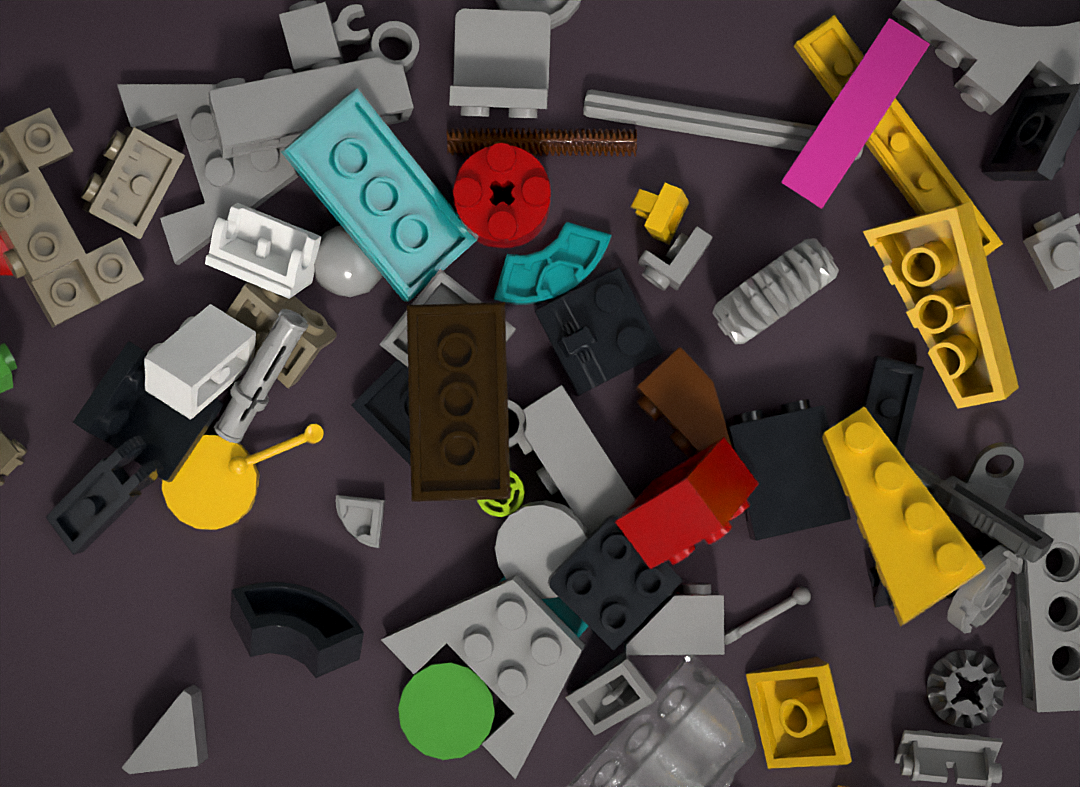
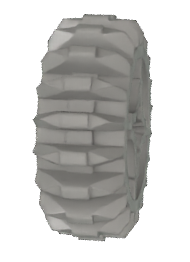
[712,238,839,344]

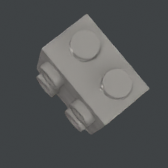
[449,9,551,118]

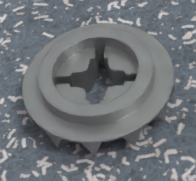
[927,650,1007,729]

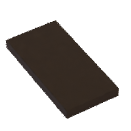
[407,302,511,502]

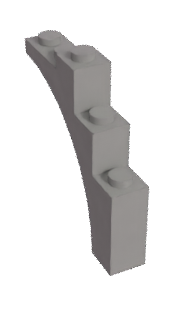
[892,0,1080,115]

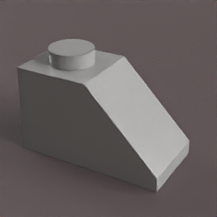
[624,583,724,655]

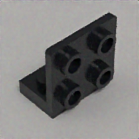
[73,341,223,482]

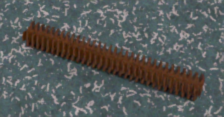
[447,128,637,156]

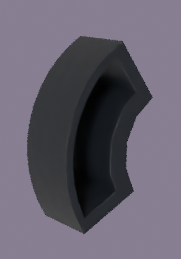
[230,582,364,678]

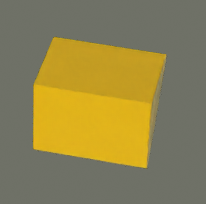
[746,657,852,769]

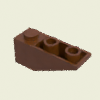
[635,347,732,457]

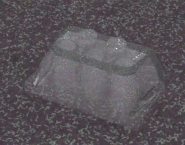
[567,655,757,787]

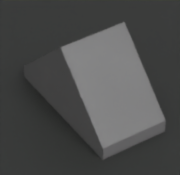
[565,651,658,735]
[122,684,208,774]

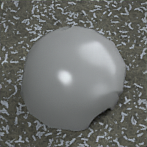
[314,225,382,297]

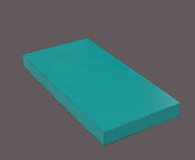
[280,88,477,302]

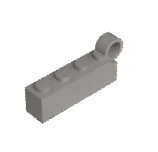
[209,21,419,159]
[508,385,635,534]

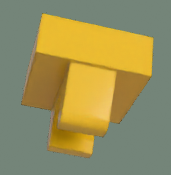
[631,183,689,245]

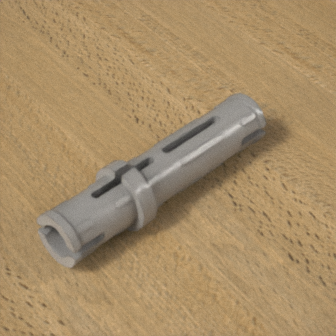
[214,309,309,443]

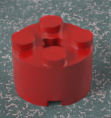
[453,143,551,248]

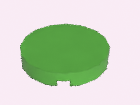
[398,662,495,760]

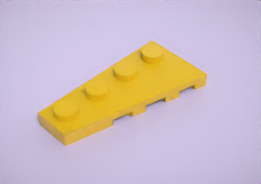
[822,406,986,627]

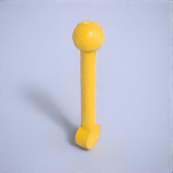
[229,424,324,475]

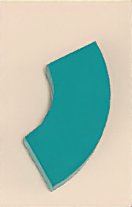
[494,222,612,305]

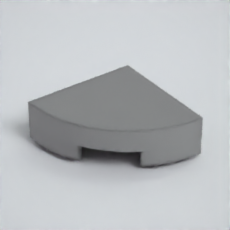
[336,495,385,548]

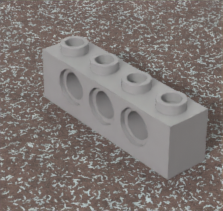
[1014,511,1080,712]

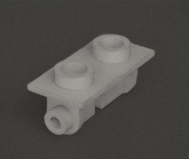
[894,730,1002,787]

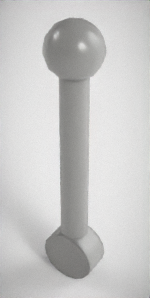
[724,586,811,645]

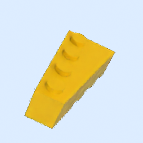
[863,201,1019,408]

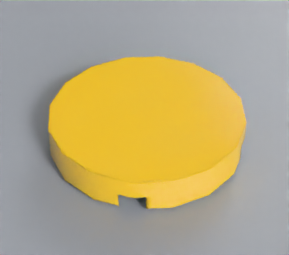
[162,435,259,530]

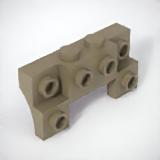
[0,107,144,328]

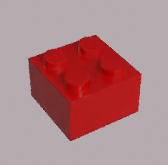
[615,437,759,569]

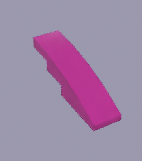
[781,18,930,209]

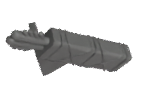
[908,442,1054,563]

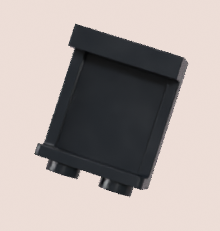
[726,399,851,541]

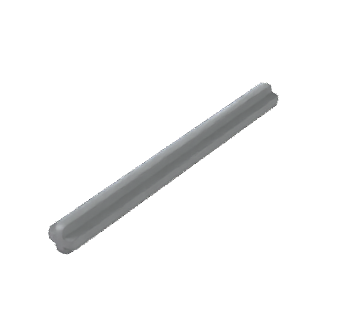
[583,89,864,160]

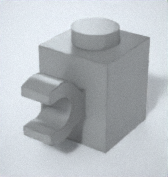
[279,0,372,73]

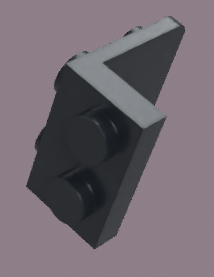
[548,515,683,651]

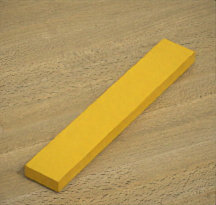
[794,15,1003,256]

